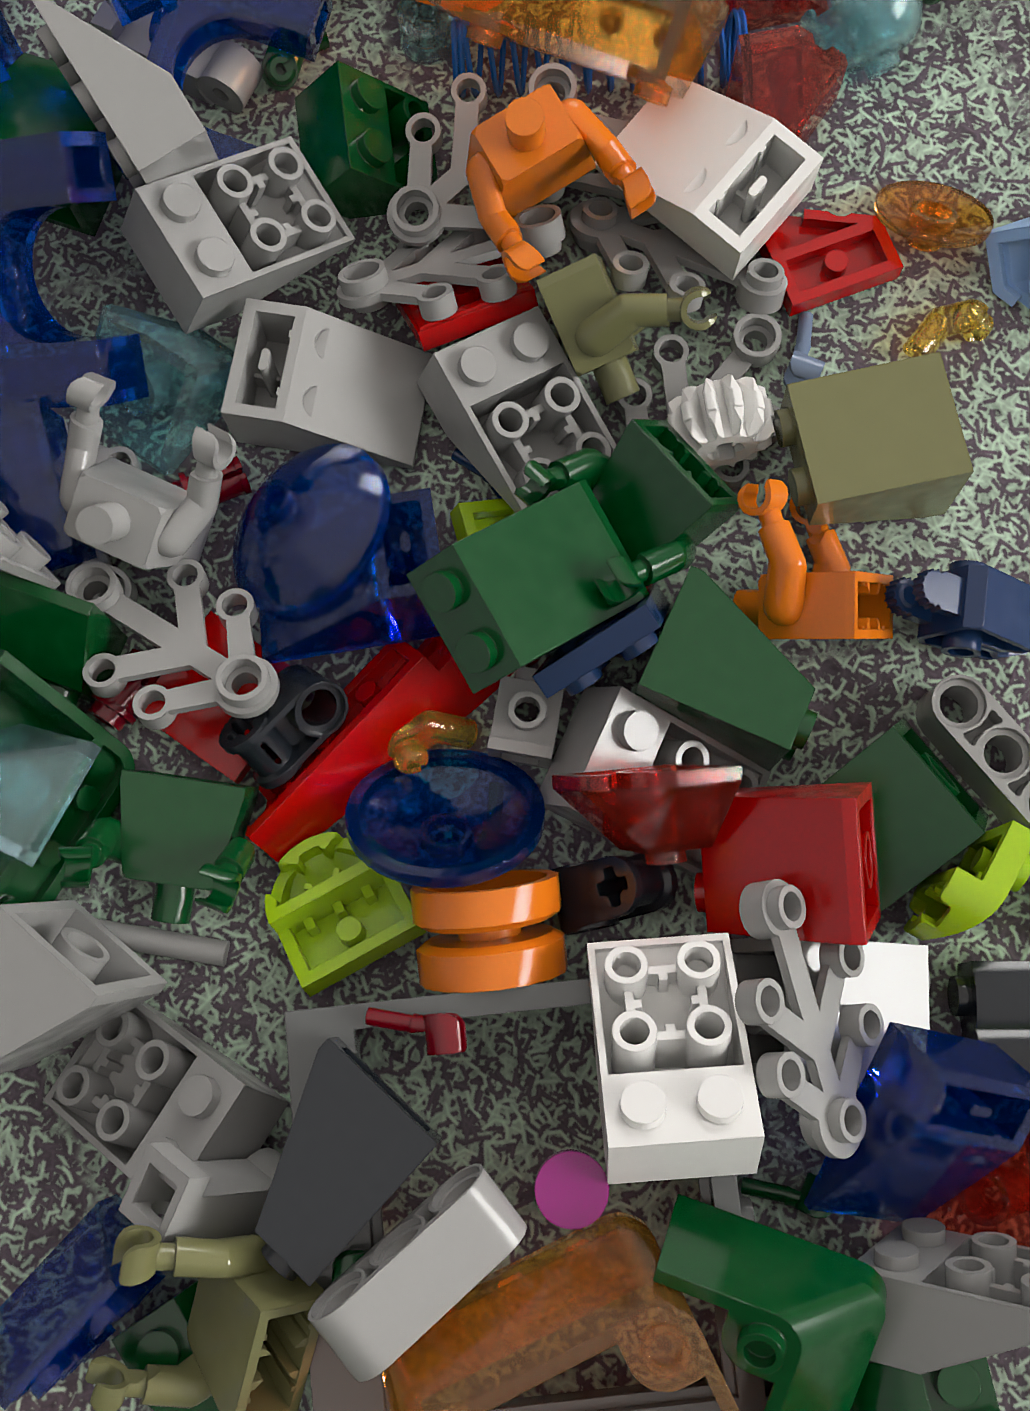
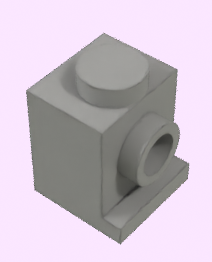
[487,668,564,769]

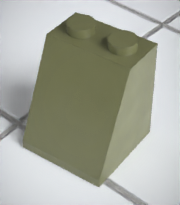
[773,352,974,526]

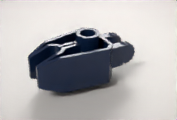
[884,560,1030,660]

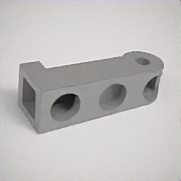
[90,0,264,113]
[118,1142,281,1242]

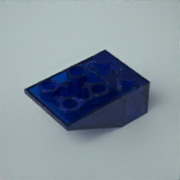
[256,488,441,664]
[804,1022,1030,1222]
[0,1194,166,1410]

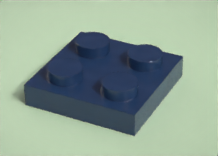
[532,584,670,699]

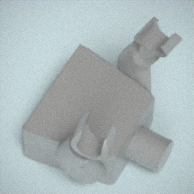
[59,372,236,569]

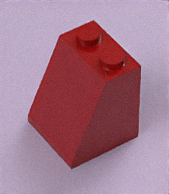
[689,782,881,945]

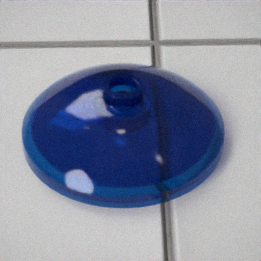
[233,443,390,617]
[345,749,545,890]

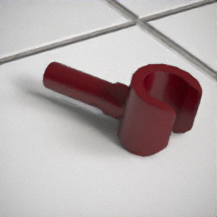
[365,1007,467,1056]

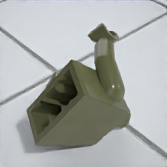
[536,253,717,405]
[85,1225,324,1411]

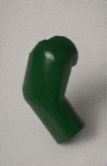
[262,19,330,91]

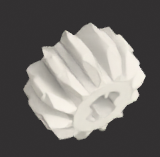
[667,374,775,470]

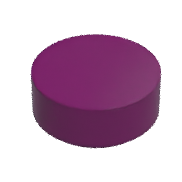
[534,1149,609,1230]

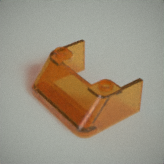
[428,0,729,107]
[381,1212,739,1411]

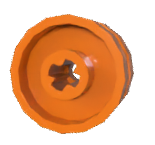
[410,869,568,993]

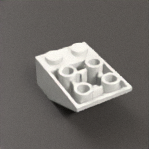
[595,73,824,281]
[587,933,765,1184]

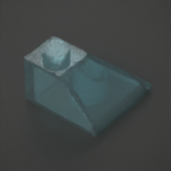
[75,304,234,476]
[0,724,102,867]

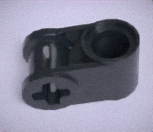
[219,664,349,790]
[552,852,678,936]

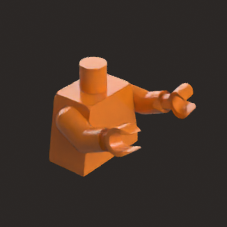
[466,84,656,283]
[733,479,893,639]

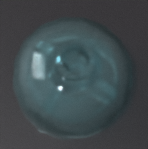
[800,0,924,80]

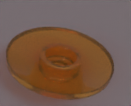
[874,180,994,252]

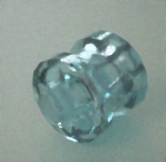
[397,0,455,66]

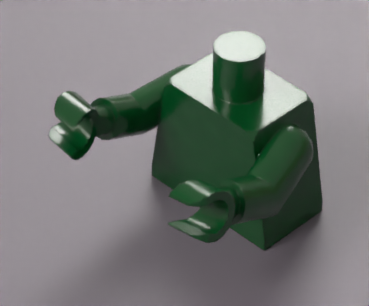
[514,419,740,606]
[58,770,259,924]

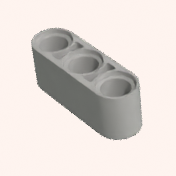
[915,674,1030,829]
[308,1163,527,1382]

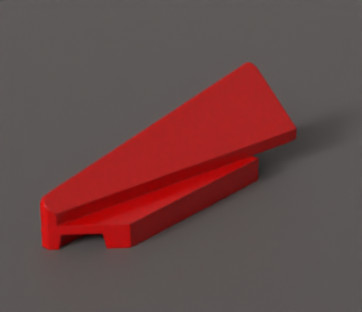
[245,627,514,863]

